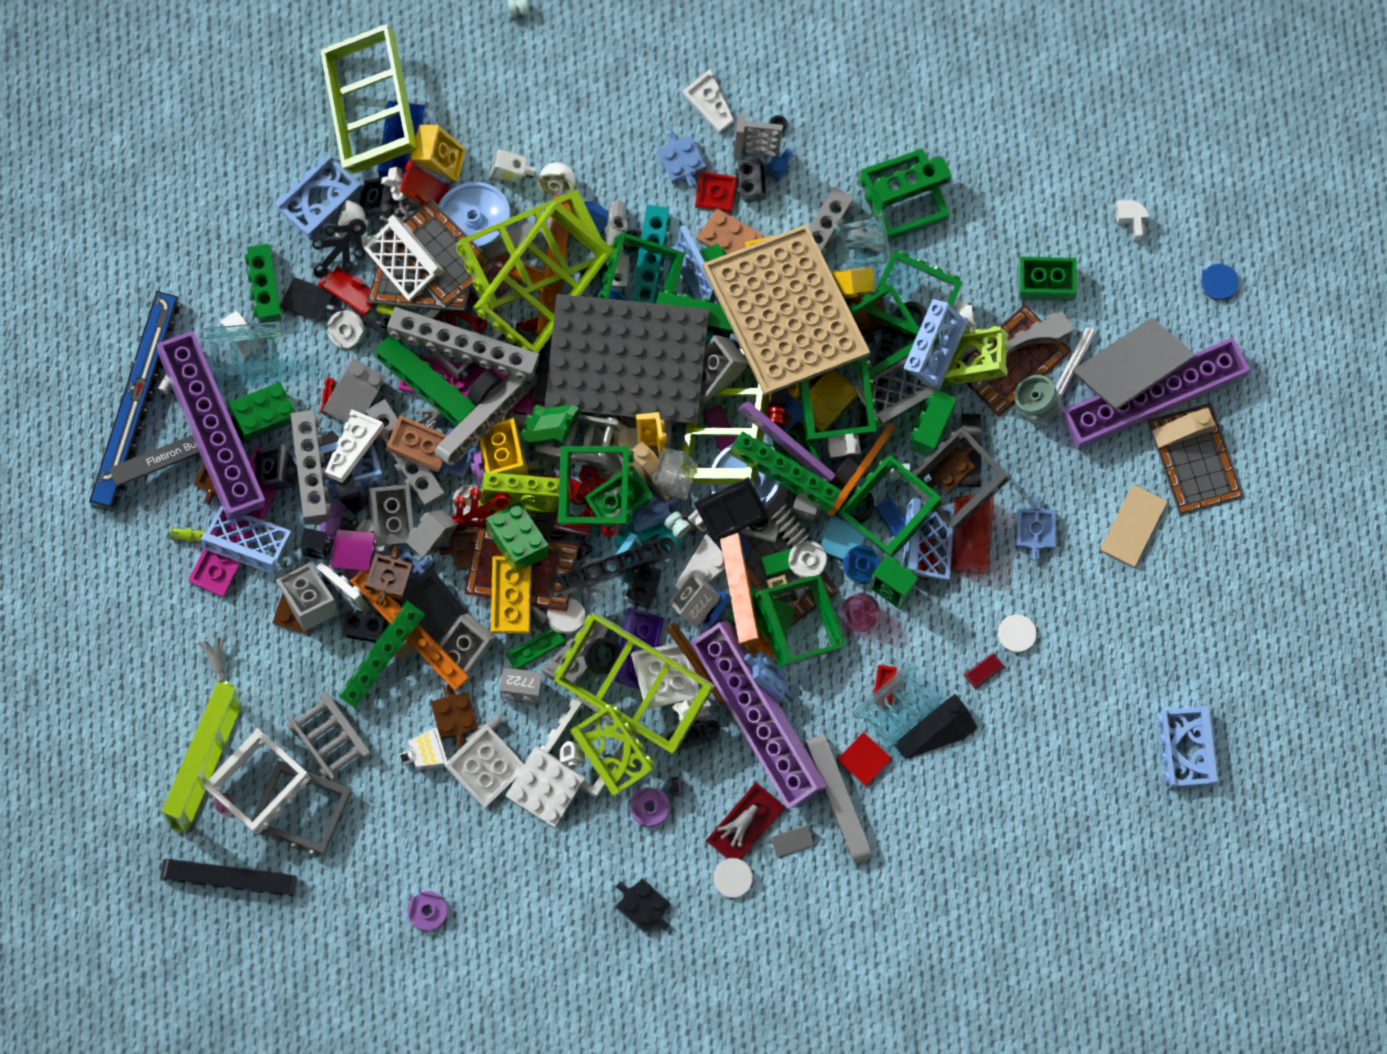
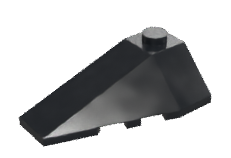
[893,694,978,759]

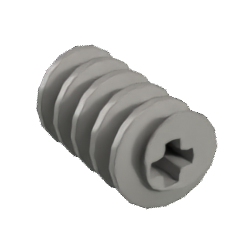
[769,504,810,546]

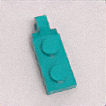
[614,523,666,550]

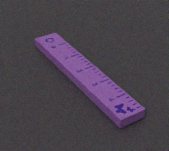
[738,402,835,482]

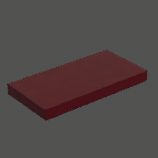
[706,782,786,860]

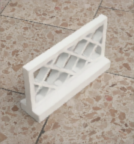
[364,215,445,302]

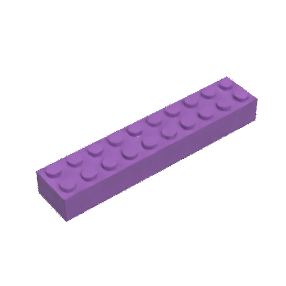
[157,331,265,521]
[1061,337,1250,450]
[691,621,827,809]

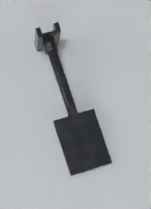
[280,277,391,341]

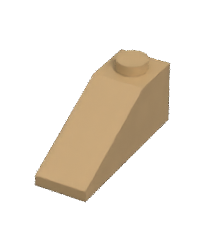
[1152,408,1215,449]
[632,442,679,501]

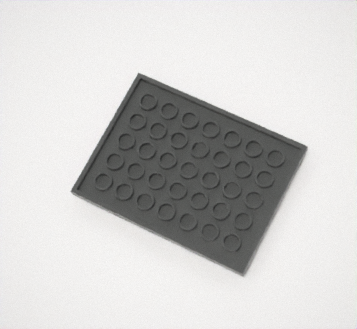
[545,294,709,424]

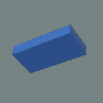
[874,497,906,537]

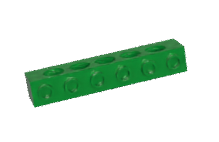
[728,431,842,512]
[338,601,425,708]

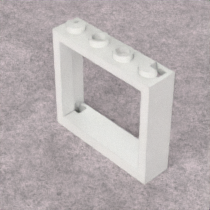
[540,697,639,799]
[203,728,311,835]

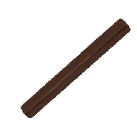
[666,623,726,706]

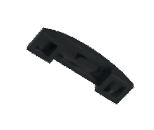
[961,413,982,487]

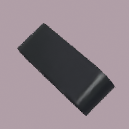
[666,720,721,751]

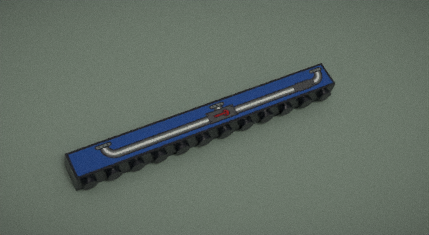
[89,291,182,512]

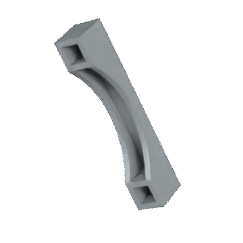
[966,311,1074,390]

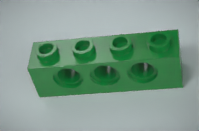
[873,156,952,209]
[244,243,282,323]

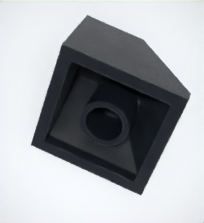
[359,176,402,215]
[255,444,298,490]

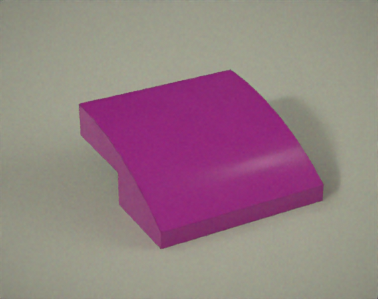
[331,530,376,571]

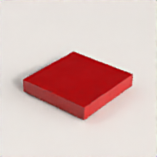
[695,171,737,213]
[837,732,892,787]

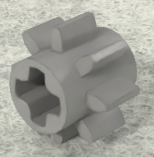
[392,200,416,221]

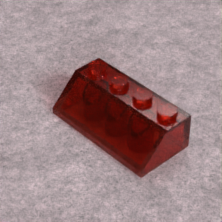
[950,494,994,575]

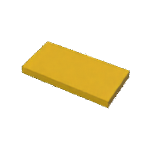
[491,556,531,634]

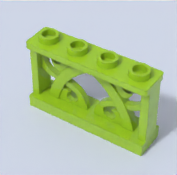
[933,326,1008,387]
[479,472,559,516]
[570,704,655,796]

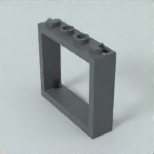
[410,286,513,381]
[908,427,1012,531]
[252,760,352,857]

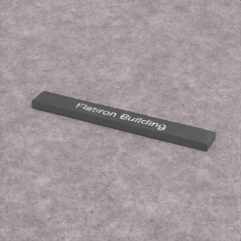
[109,427,240,487]

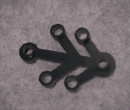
[312,218,366,279]

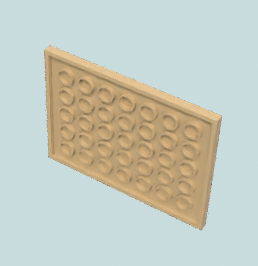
[702,224,870,396]

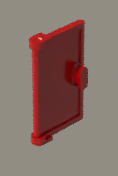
[399,161,450,205]
[318,266,375,317]

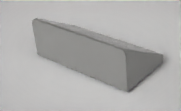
[771,825,814,857]

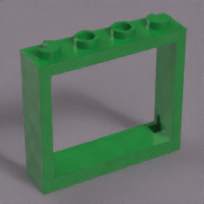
[858,148,950,242]
[598,232,685,299]
[865,250,963,346]
[848,283,920,383]
[798,357,879,442]
[558,446,635,526]
[839,455,943,558]
[753,574,846,668]

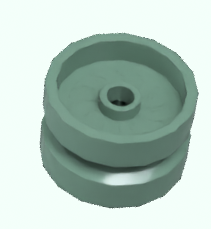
[1014,375,1062,424]

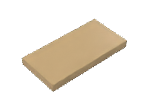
[1100,484,1167,568]

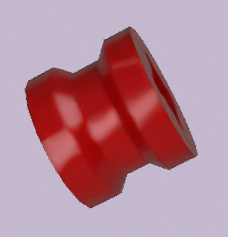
[768,407,787,428]

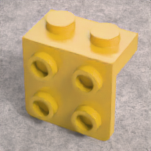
[636,412,668,465]

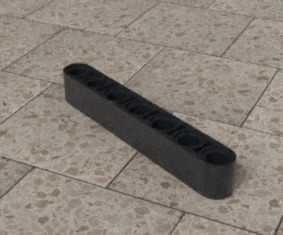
[855,326,899,451]
[548,537,675,598]
[160,859,298,897]

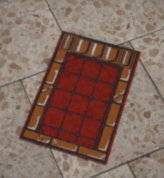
[955,304,1072,417]
[464,527,580,612]

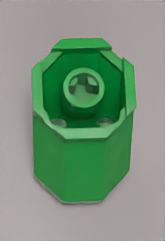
[520,405,580,445]

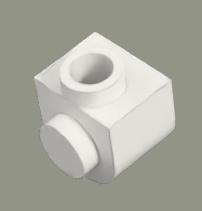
[560,741,585,768]

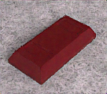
[964,652,1005,690]

